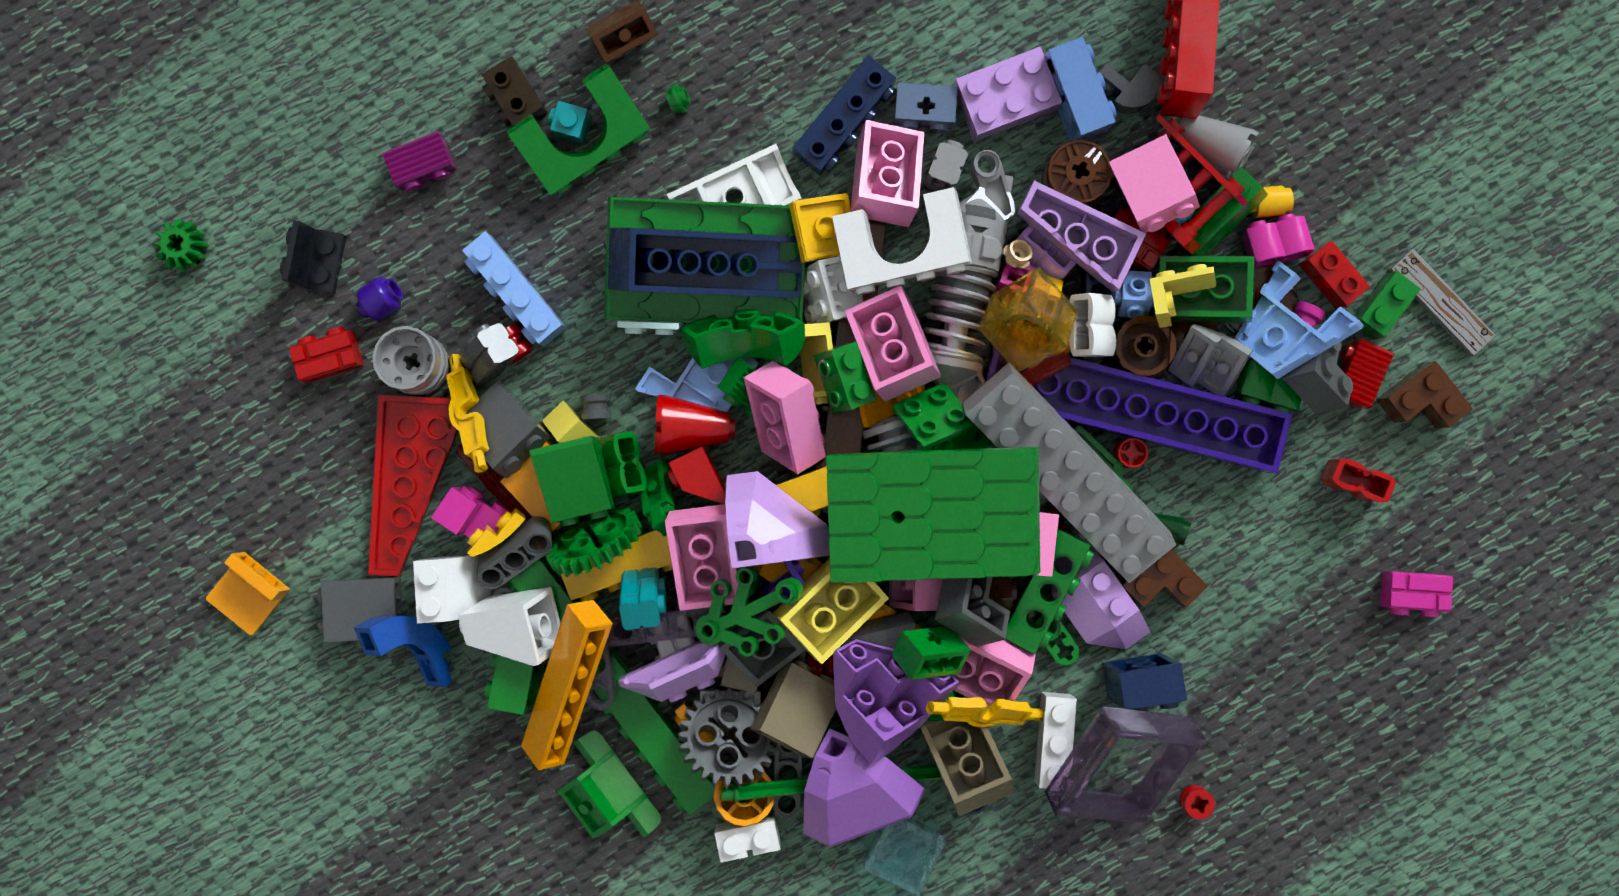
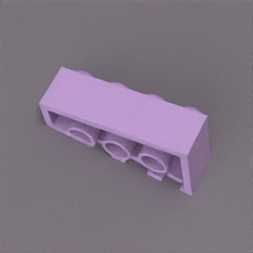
[1017,181,1146,293]

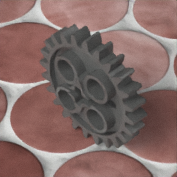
[678,688,777,789]

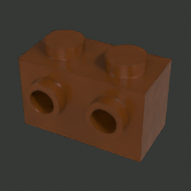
[585,0,658,63]

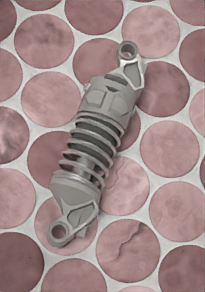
[923,150,1016,405]

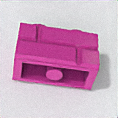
[1380,571,1453,617]

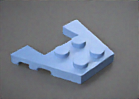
[1235,260,1364,379]
[635,358,758,412]

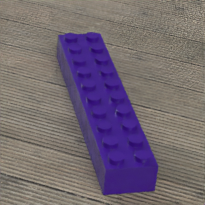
[984,339,1292,473]

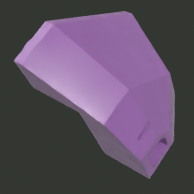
[833,639,959,764]
[803,728,925,847]

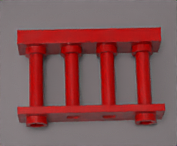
[1112,114,1247,255]

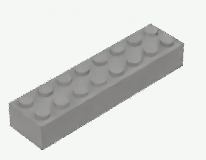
[963,362,1177,583]

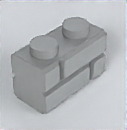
[924,140,968,191]

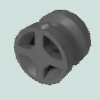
[580,394,612,420]

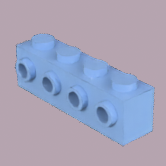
[462,231,567,347]

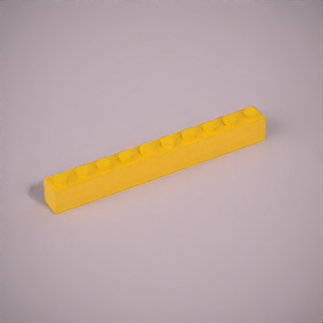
[561,466,828,602]

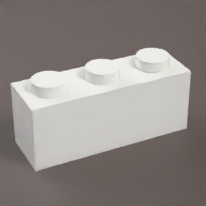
[1034,692,1077,790]

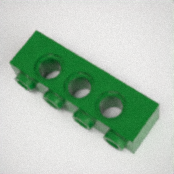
[1006,526,1095,654]

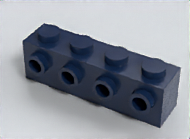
[792,55,896,176]

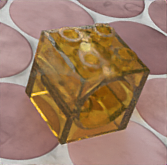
[979,267,1078,372]

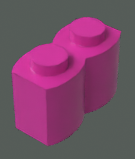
[1241,213,1315,269]

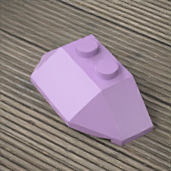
[1051,535,1150,649]
[618,628,728,703]

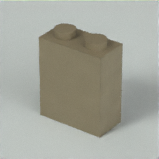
[751,660,836,758]

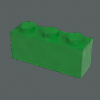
[1186,167,1268,256]

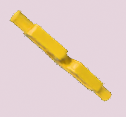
[446,354,489,473]
[926,697,1044,727]

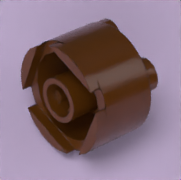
[1110,315,1176,377]

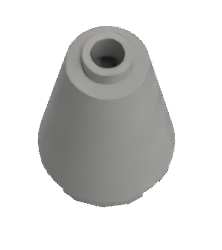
[1173,115,1260,180]

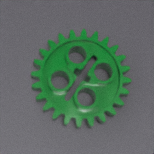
[546,506,642,577]

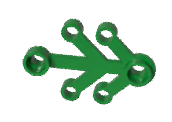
[695,566,803,657]

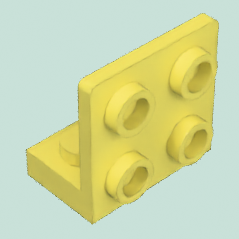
[1150,264,1216,328]

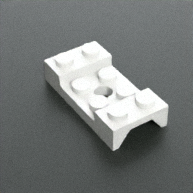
[667,144,802,205]

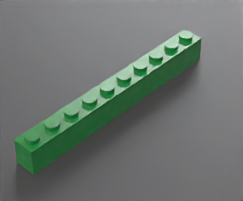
[507,557,714,815]

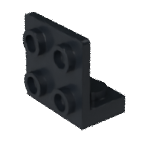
[280,220,347,294]

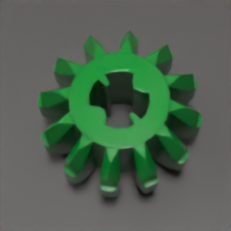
[152,219,209,271]

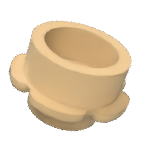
[1003,240,1033,269]

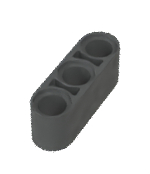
[477,516,552,590]

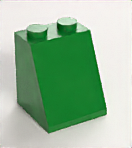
[529,436,615,527]

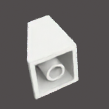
[413,554,492,623]
[458,587,561,666]

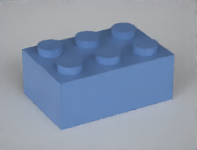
[1045,37,1117,141]

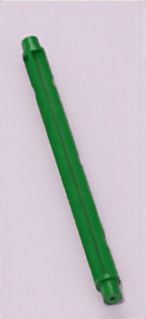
[720,765,942,802]

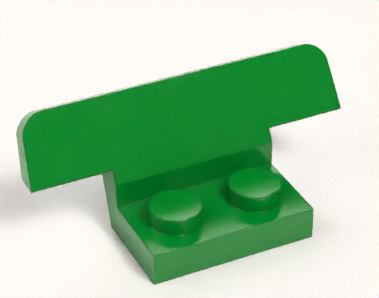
[558,731,661,839]

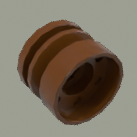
[1041,139,1112,206]

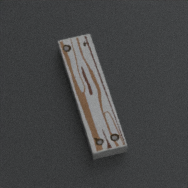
[1388,249,1495,356]

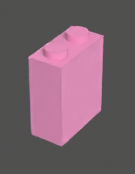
[1109,134,1200,233]

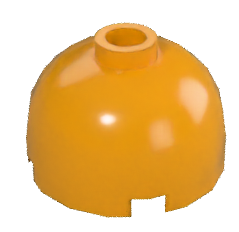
[713,771,774,827]

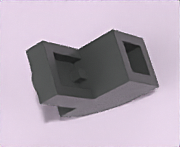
[1100,63,1164,114]

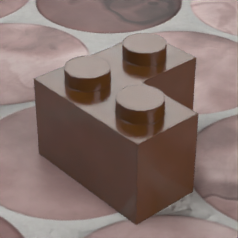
[1376,361,1473,428]
[1118,549,1208,608]

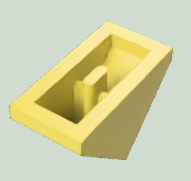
[542,400,601,443]

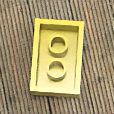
[773,558,889,664]

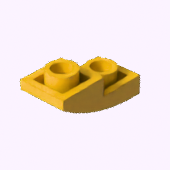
[466,508,525,557]

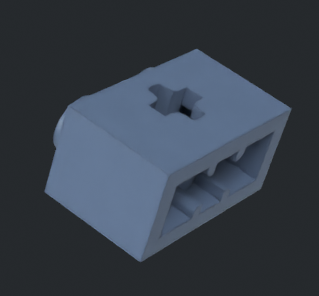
[894,83,958,133]

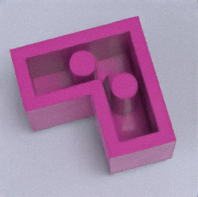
[431,485,510,537]

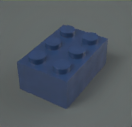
[1102,653,1187,714]

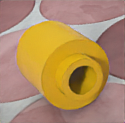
[1250,185,1294,218]

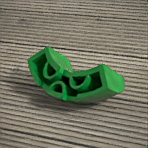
[680,310,805,369]

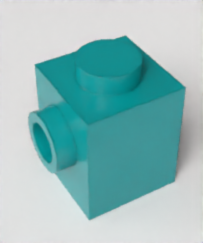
[548,101,592,145]

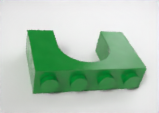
[506,63,650,196]

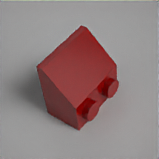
[667,446,726,504]

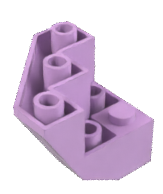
[725,471,830,568]

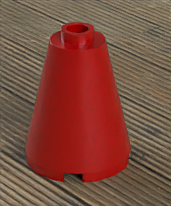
[655,395,736,455]

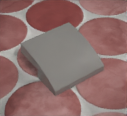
[1168,324,1253,397]

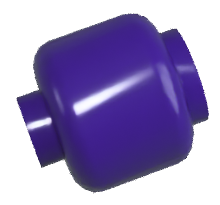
[356,277,403,321]

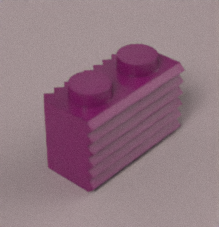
[382,131,456,192]

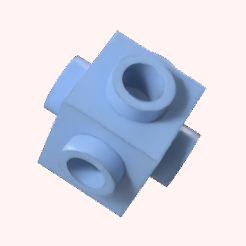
[1114,270,1154,319]

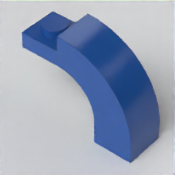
[354,615,453,687]

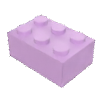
[953,46,1062,142]

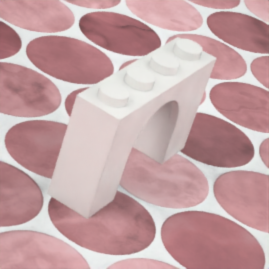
[832,187,972,295]

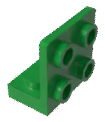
[893,383,977,451]

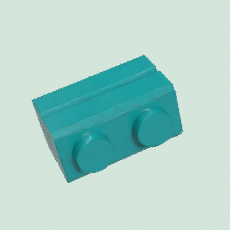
[619,567,667,630]

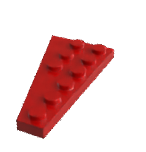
[368,395,458,576]

